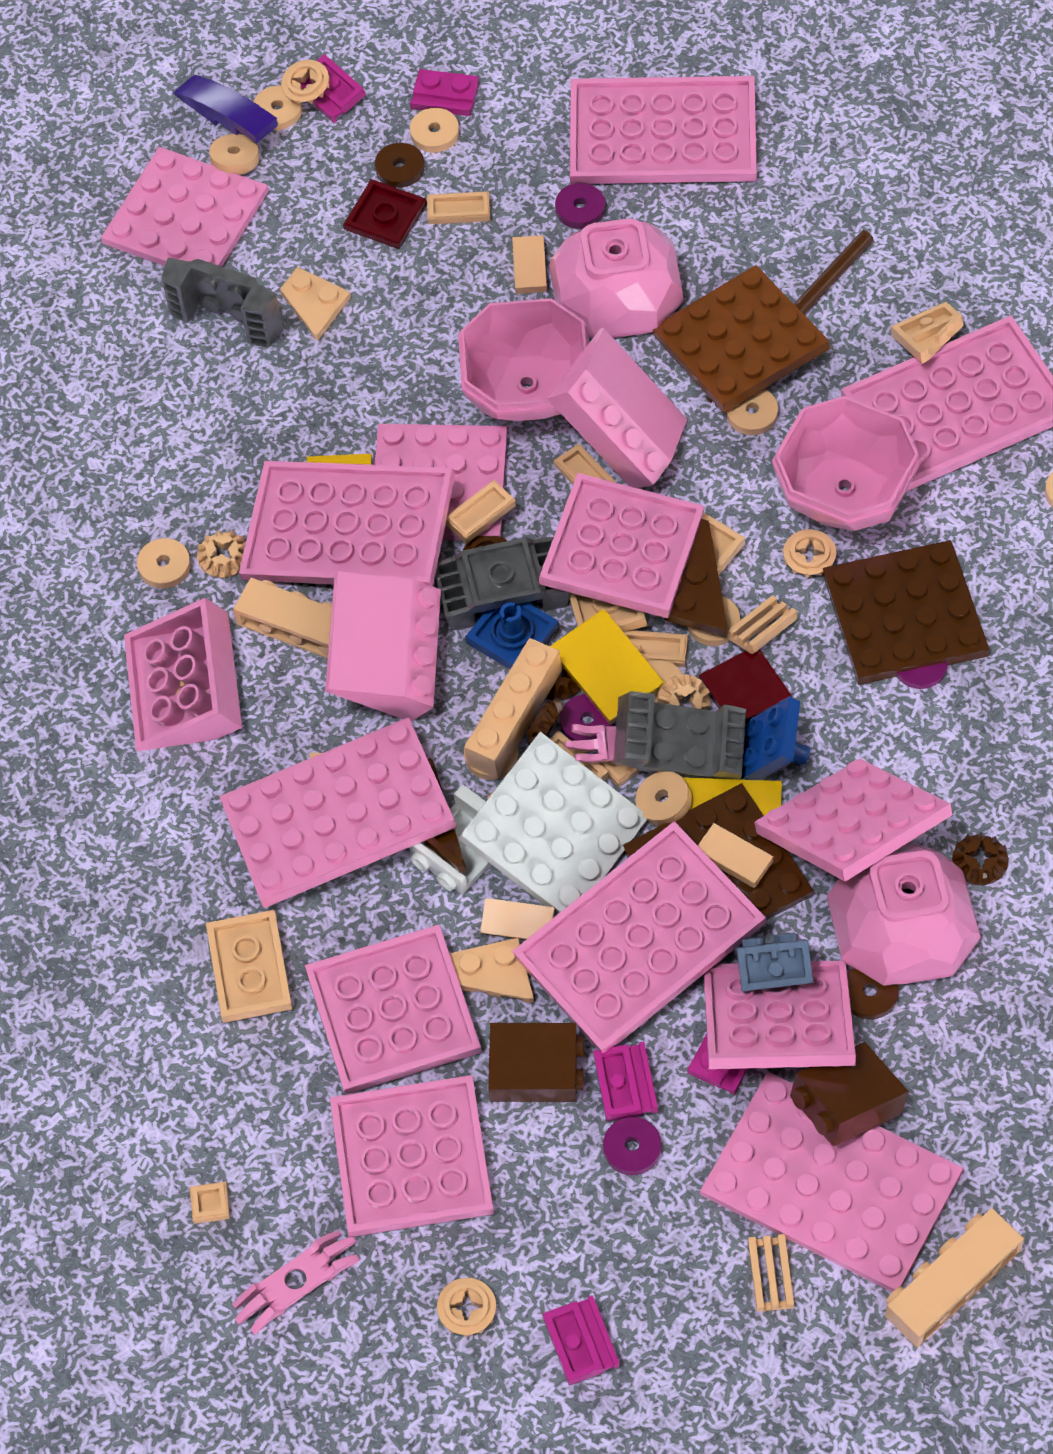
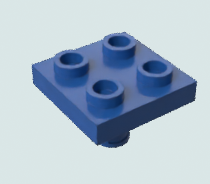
[465,602,559,669]
[741,696,810,780]

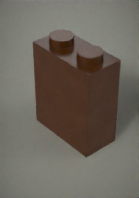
[488,1023,584,1102]
[790,1042,909,1147]

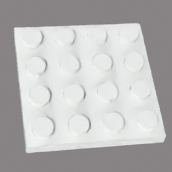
[458,732,647,915]

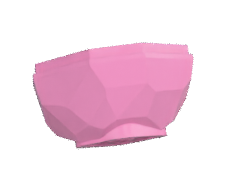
[549,219,684,339]
[458,298,589,421]
[772,396,921,531]
[827,843,981,986]

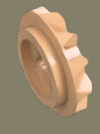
[281,60,330,105]
[197,529,246,578]
[783,529,836,578]
[657,674,711,710]
[437,1278,497,1338]

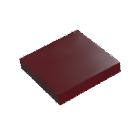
[343,179,427,249]
[699,649,792,725]

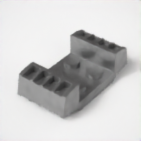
[161,257,284,347]
[435,537,570,630]
[613,691,746,779]

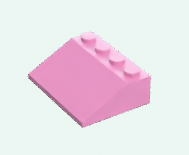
[547,328,687,488]
[325,571,441,721]
[124,598,242,751]

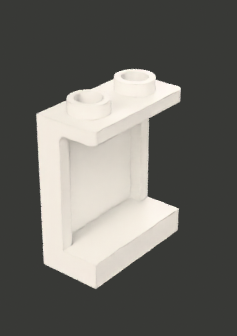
[409,785,492,895]

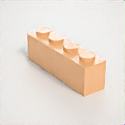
[233,578,332,658]
[464,638,562,779]
[885,1208,1024,1348]

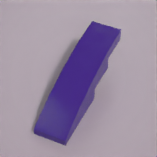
[173,75,278,144]

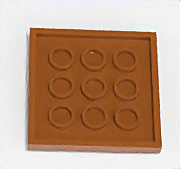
[652,265,830,413]

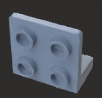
[732,932,813,991]

